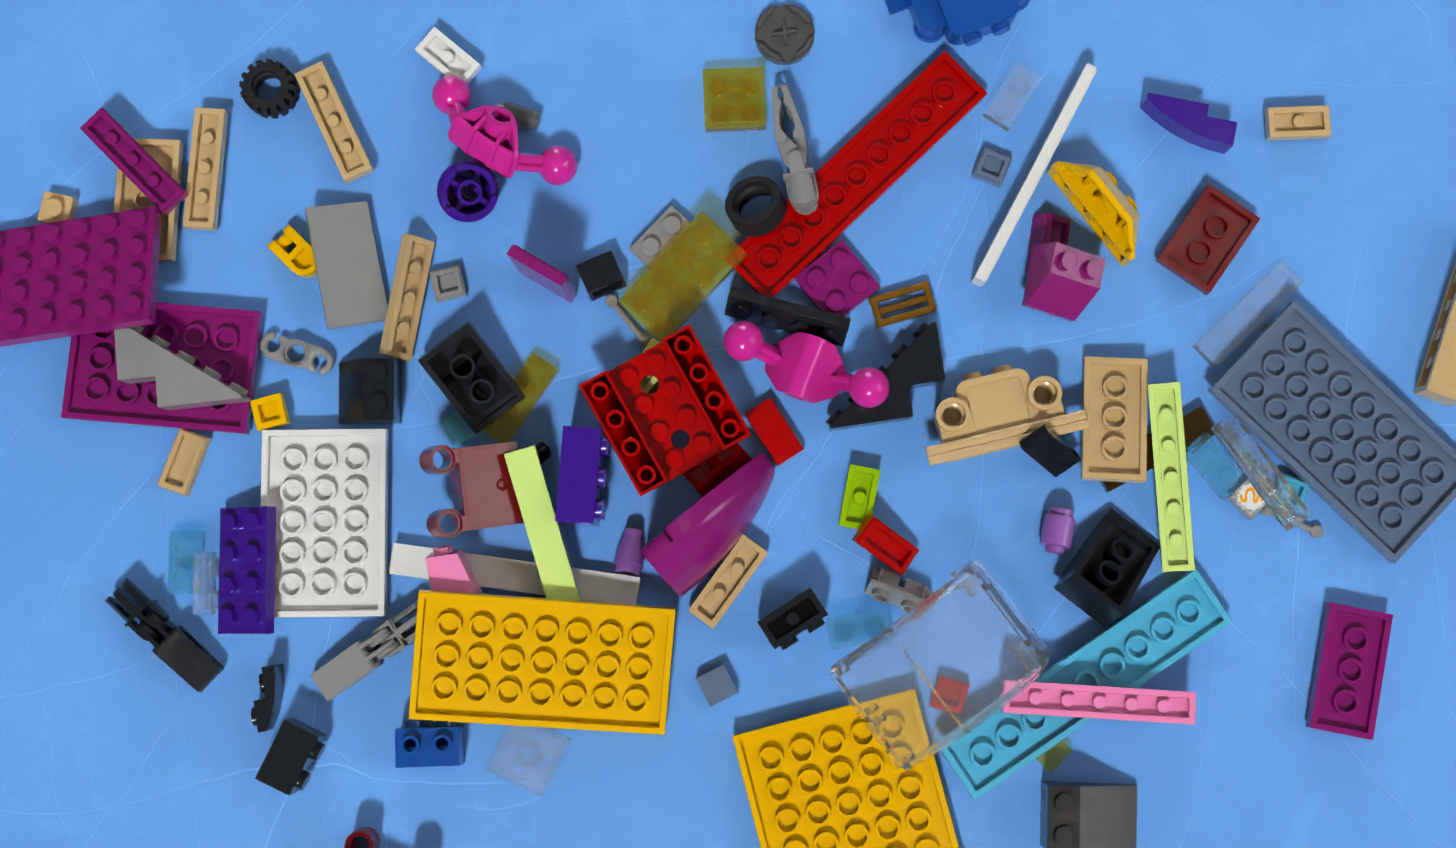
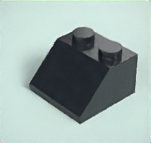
[339,357,402,424]

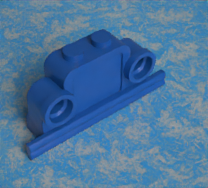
[884,0,1030,46]

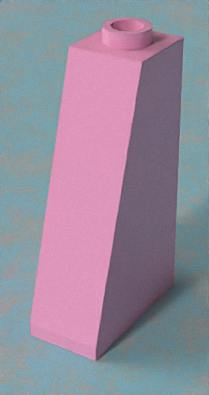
[426,545,483,594]

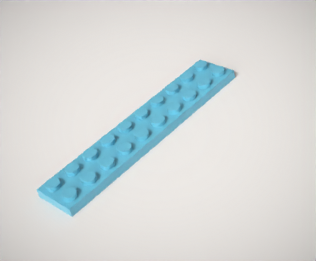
[937,569,1233,800]

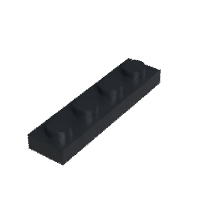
[724,286,851,347]

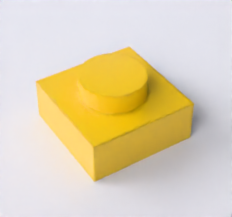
[250,393,291,432]

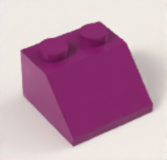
[1022,242,1106,321]

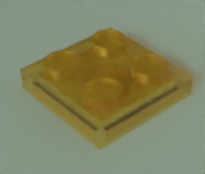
[703,67,766,132]

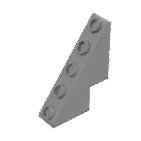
[114,326,251,411]

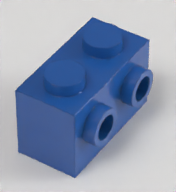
[395,720,465,768]

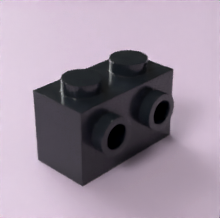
[757,588,828,650]
[255,718,326,795]

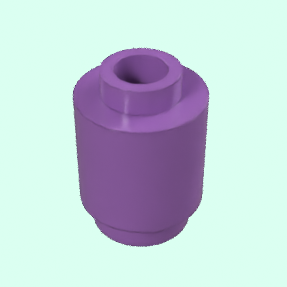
[1039,507,1076,555]

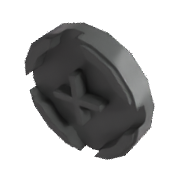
[755,4,814,65]

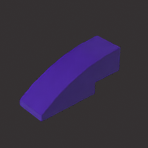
[1140,93,1237,154]

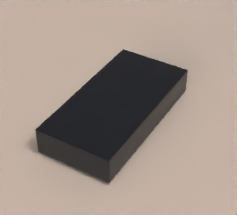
[1019,424,1081,477]

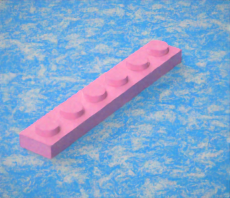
[1001,680,1196,725]

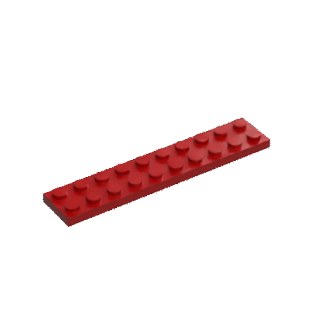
[725,51,987,298]

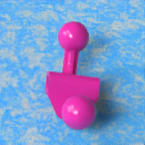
[432,75,577,185]
[723,321,889,408]

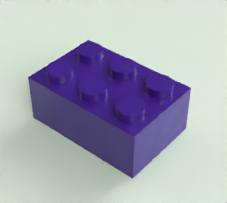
[555,426,611,526]

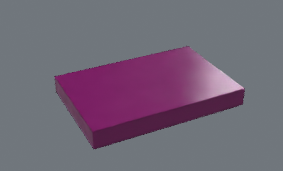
[507,245,577,303]

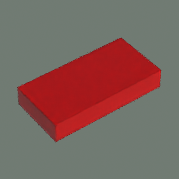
[744,398,804,466]
[852,514,919,575]

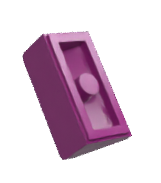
[1026,212,1071,274]

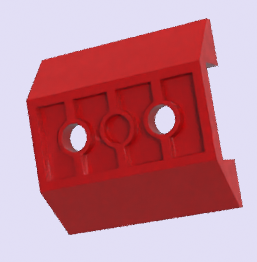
[578,324,751,497]

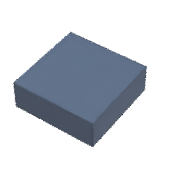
[972,146,1012,188]
[696,664,738,707]

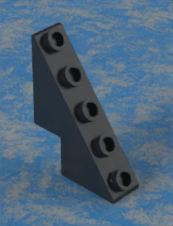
[826,322,945,431]

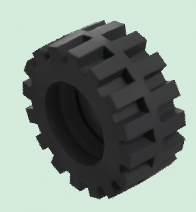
[239,59,300,119]

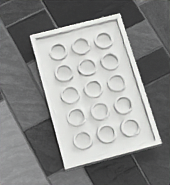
[261,429,389,618]

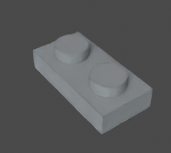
[629,205,694,271]

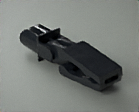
[105,578,224,692]

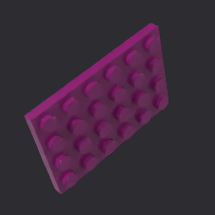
[0,206,161,347]
[61,302,263,435]

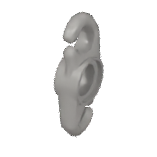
[260,332,334,375]

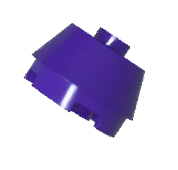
[437,160,499,222]

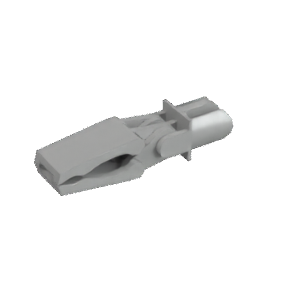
[771,85,819,215]
[310,601,418,702]

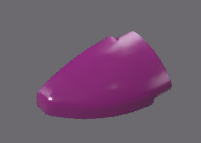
[640,452,775,597]

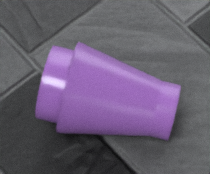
[613,528,644,576]

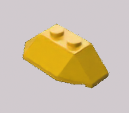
[1047,161,1140,267]

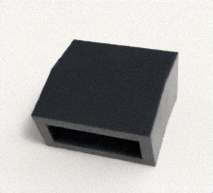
[576,250,627,301]

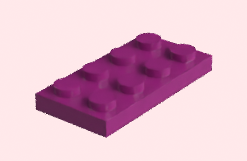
[1306,602,1393,740]

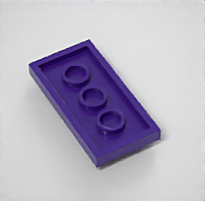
[218,506,276,634]

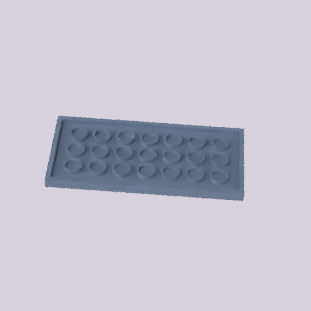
[1207,300,1456,563]

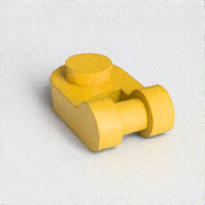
[267,224,316,278]

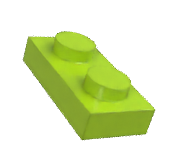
[838,464,881,530]

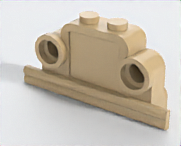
[925,364,1089,466]

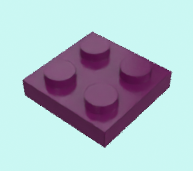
[794,240,880,317]

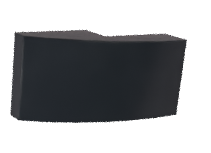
[251,663,284,733]

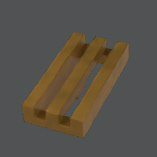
[868,281,937,329]

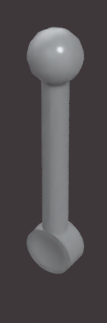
[606,295,650,347]
[1261,504,1323,538]

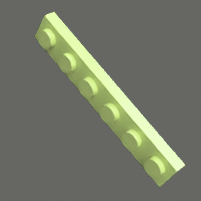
[1148,382,1195,572]

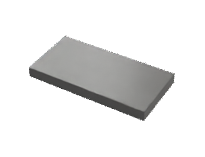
[305,201,388,330]

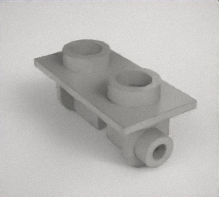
[864,567,933,616]

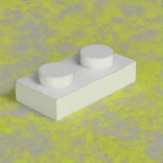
[415,27,482,84]

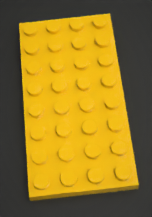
[409,590,676,735]

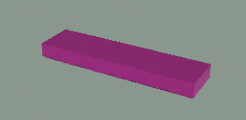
[80,107,189,216]

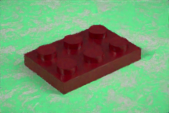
[1155,184,1261,295]

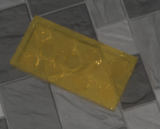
[618,211,748,343]

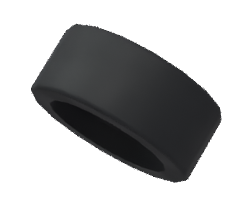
[725,175,787,237]

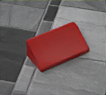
[683,443,751,497]

